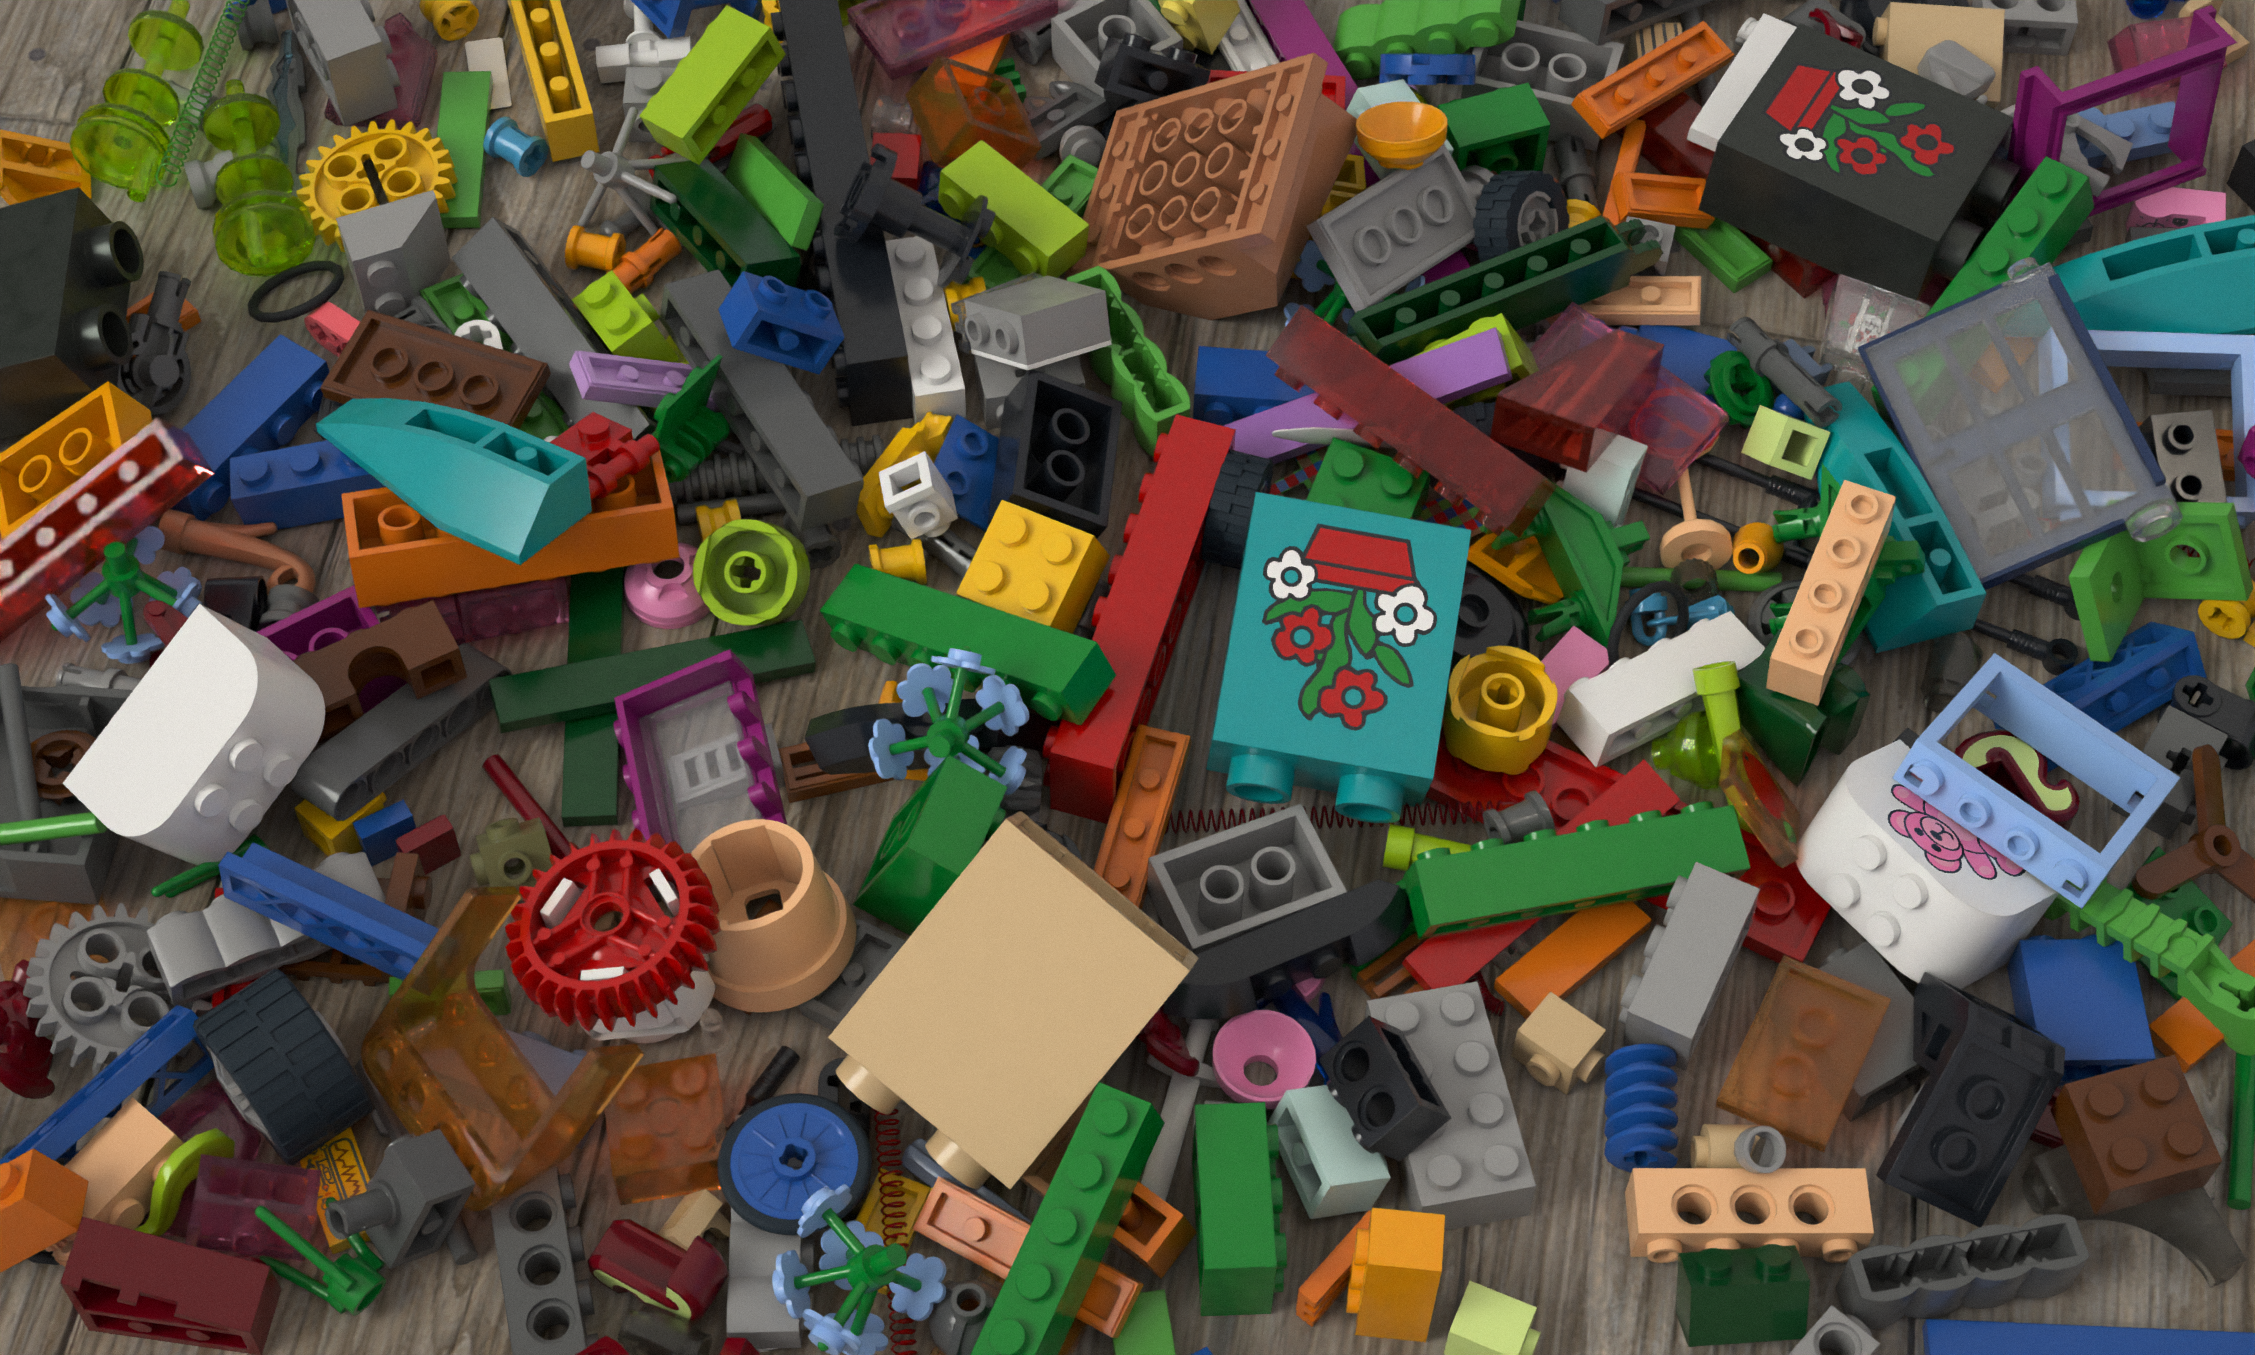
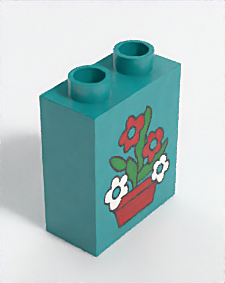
[1206,492,1472,823]

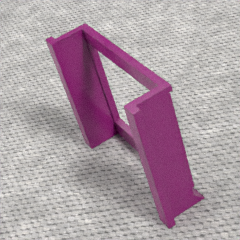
[2003,5,2237,218]

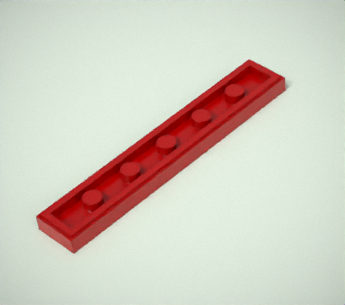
[1401,759,1681,990]

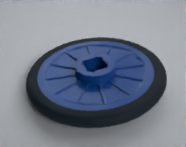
[718,1093,872,1236]

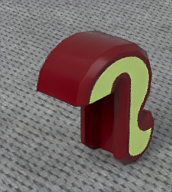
[1954,729,2080,831]
[587,1219,728,1324]

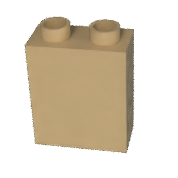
[828,811,1199,1190]

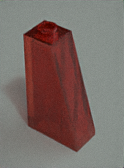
[1490,329,1664,473]

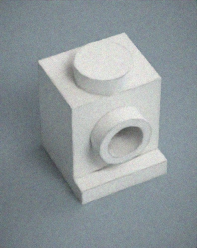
[878,451,958,539]

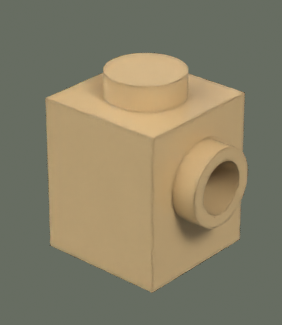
[1512,991,1606,1095]

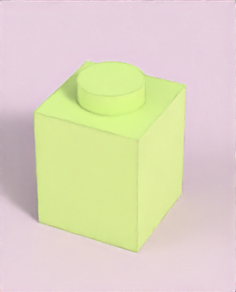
[1741,405,1831,480]
[1444,1281,1541,1355]

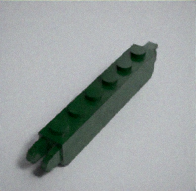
[1320,215,1664,385]

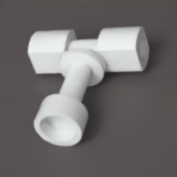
[596,0,692,84]

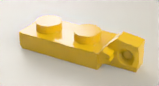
[856,412,953,538]

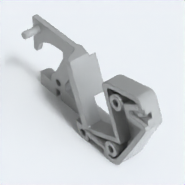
[1917,40,2133,197]

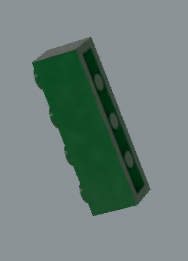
[650,158,801,287]

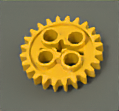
[296,119,458,252]

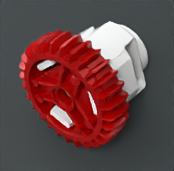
[505,828,721,1044]

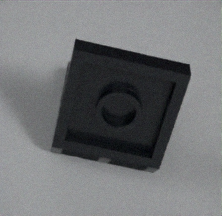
[1876,972,2065,1228]

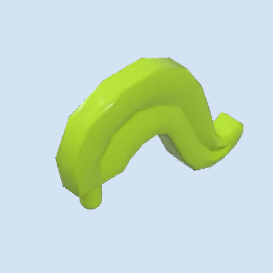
[134,1128,235,1237]

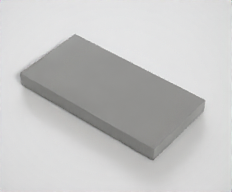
[1306,144,1477,313]

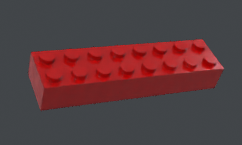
[1043,414,1236,824]

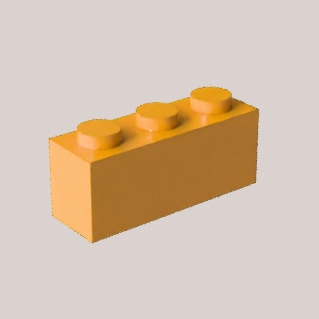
[1346,1207,1445,1342]

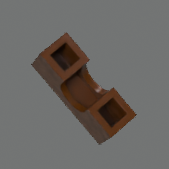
[293,600,467,744]

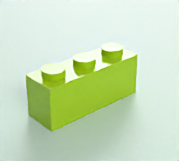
[639,5,786,165]
[938,140,1089,279]

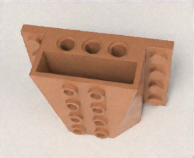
[1064,53,1357,320]

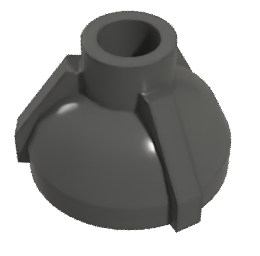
[929,1280,1000,1355]

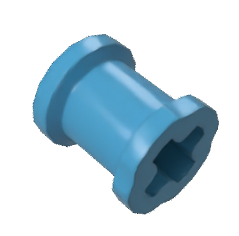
[483,116,549,177]

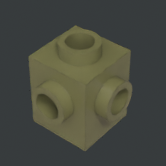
[469,817,552,902]

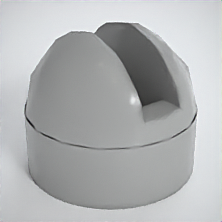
[1734,1126,1786,1174]

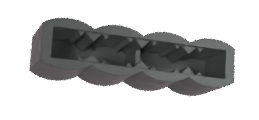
[1836,1214,2090,1329]

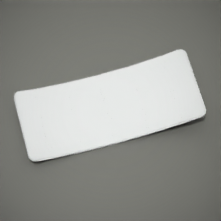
[465,37,512,109]

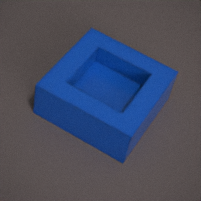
[353,799,416,867]

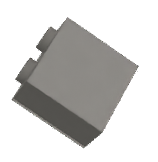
[964,275,1112,370]

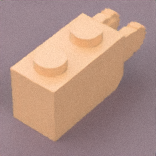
[44,1097,184,1267]

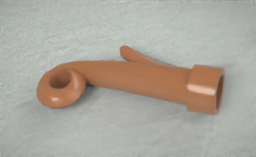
[158,509,316,595]

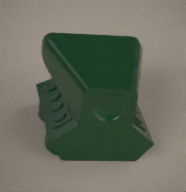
[1736,628,1871,787]

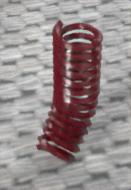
[1468,971,1505,1017]

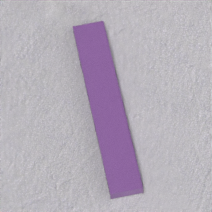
[1224,327,1513,465]

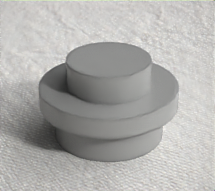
[1059,125,1106,167]

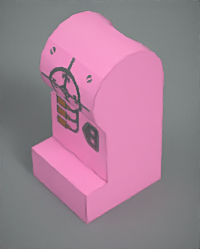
[2125,187,2226,232]

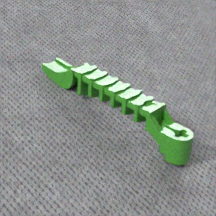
[2044,877,2255,1056]

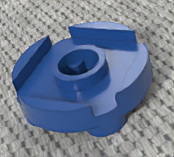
[1379,53,1476,85]

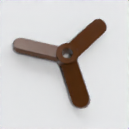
[2131,744,2255,903]

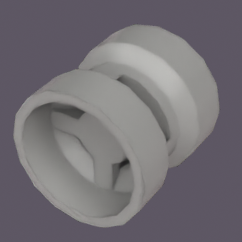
[184,150,245,209]

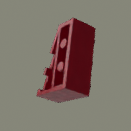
[60,1216,281,1355]

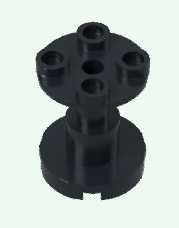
[834,143,996,288]

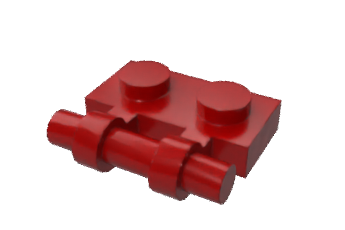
[549,412,660,501]

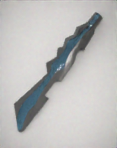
[260,30,307,240]

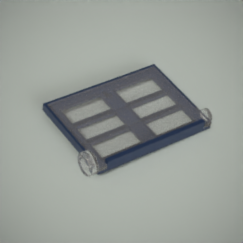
[1857,257,2183,590]

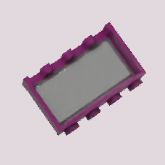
[613,649,787,853]

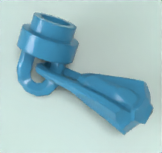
[1625,588,1735,646]

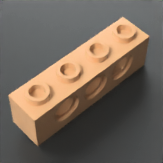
[1766,480,1896,706]
[1625,1168,1874,1263]

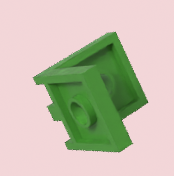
[2069,501,2253,662]

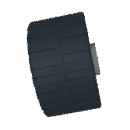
[193,969,373,1166]

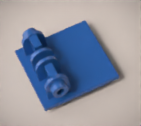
[934,414,999,532]

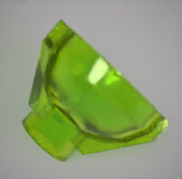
[1652,710,1720,789]

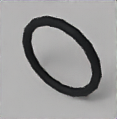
[248,261,344,323]
[1607,580,1689,667]

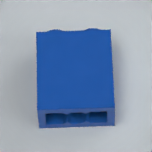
[2007,934,2156,1086]

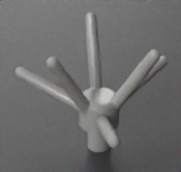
[578,107,690,236]

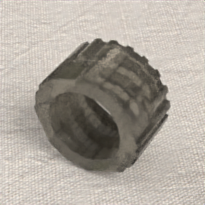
[1670,558,1719,607]

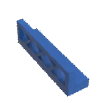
[1993,621,2207,772]
[218,842,455,991]
[0,1005,215,1166]

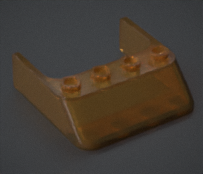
[361,886,644,1212]

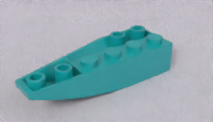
[2001,215,2255,339]
[1803,381,1987,653]
[316,398,592,565]

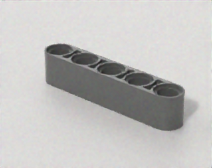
[291,643,512,821]

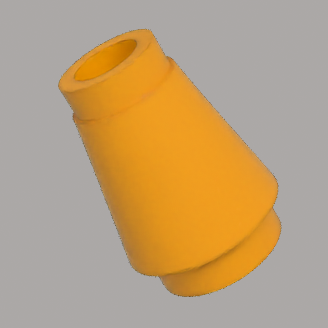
[1732,522,1784,574]

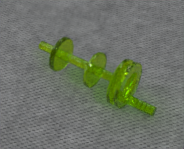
[69,0,205,203]
[202,79,316,277]

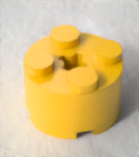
[1443,645,1558,775]

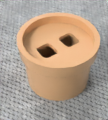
[691,819,857,1013]

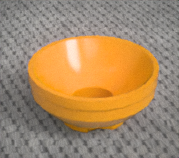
[1356,102,1448,170]

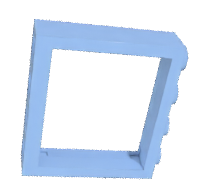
[2038,329,2255,529]
[1893,653,2180,909]

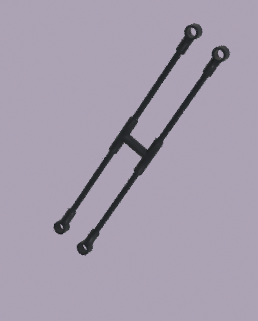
[1535,383,2080,676]

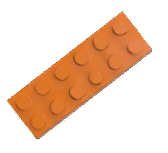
[341,450,680,608]

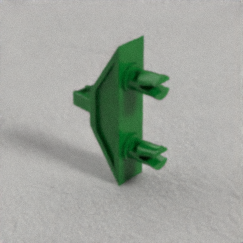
[1484,463,1650,648]
[1769,463,1925,664]

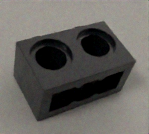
[1319,1016,1451,1161]

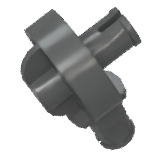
[117,271,191,415]

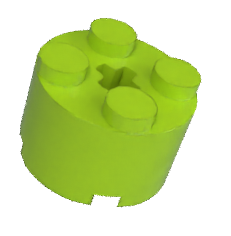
[693,519,810,626]

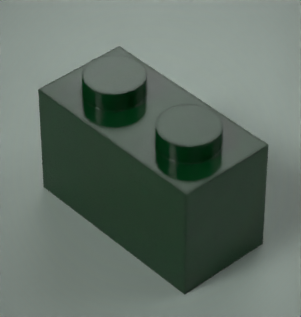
[1676,1244,1810,1347]

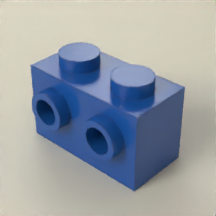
[718,271,845,374]

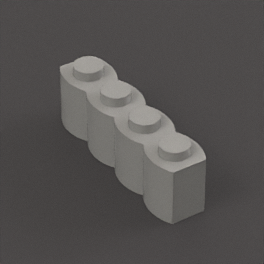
[147,852,386,1005]
[727,1115,816,1349]

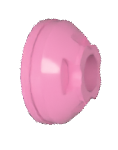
[624,542,710,629]
[1212,1010,1316,1109]

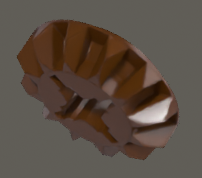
[31,730,96,807]

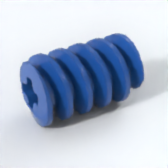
[1604,1044,1678,1173]

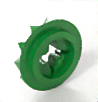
[1703,350,1774,430]

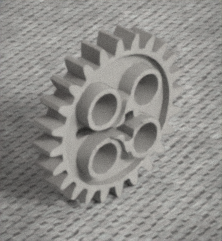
[23,903,213,1076]

